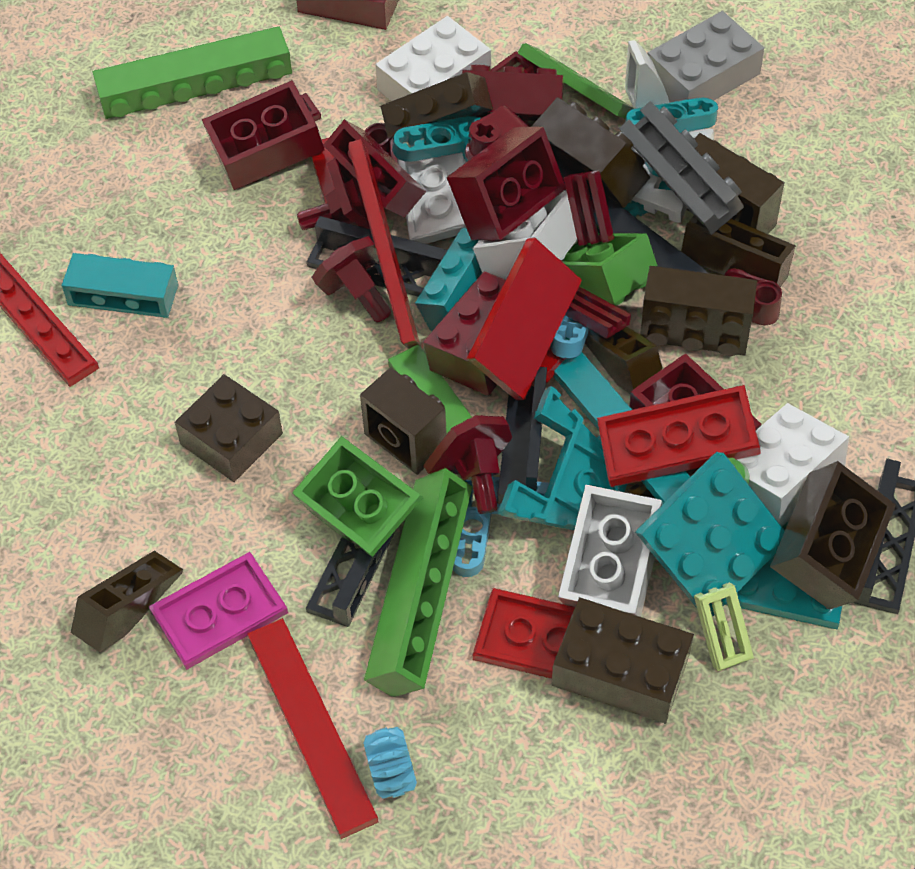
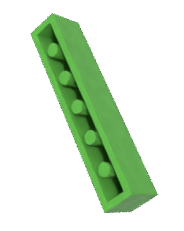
[92,26,292,119]
[364,468,473,697]

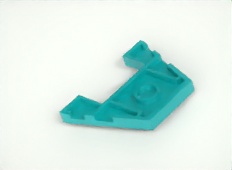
[498,386,627,530]

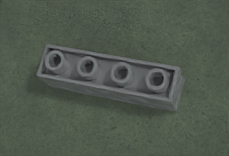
[619,101,744,235]

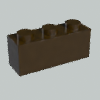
[380,72,493,139]
[681,216,796,287]

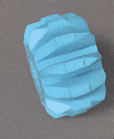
[363,727,417,799]

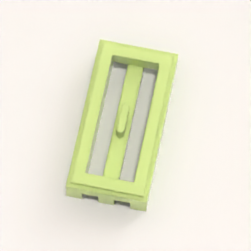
[694,582,754,671]

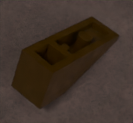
[585,327,663,394]
[70,550,183,653]

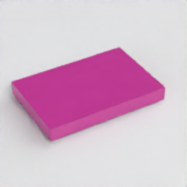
[149,552,288,670]

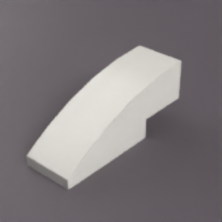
[625,40,669,109]

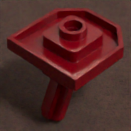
[297,158,370,230]
[311,236,392,323]
[423,415,512,514]

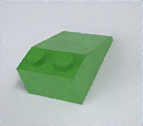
[562,233,657,306]
[292,436,423,557]

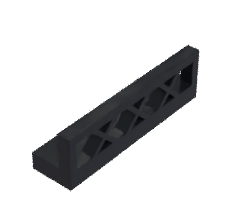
[307,216,448,297]
[497,367,547,504]
[853,458,915,615]
[306,529,397,627]

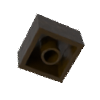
[360,367,447,475]
[174,374,283,482]

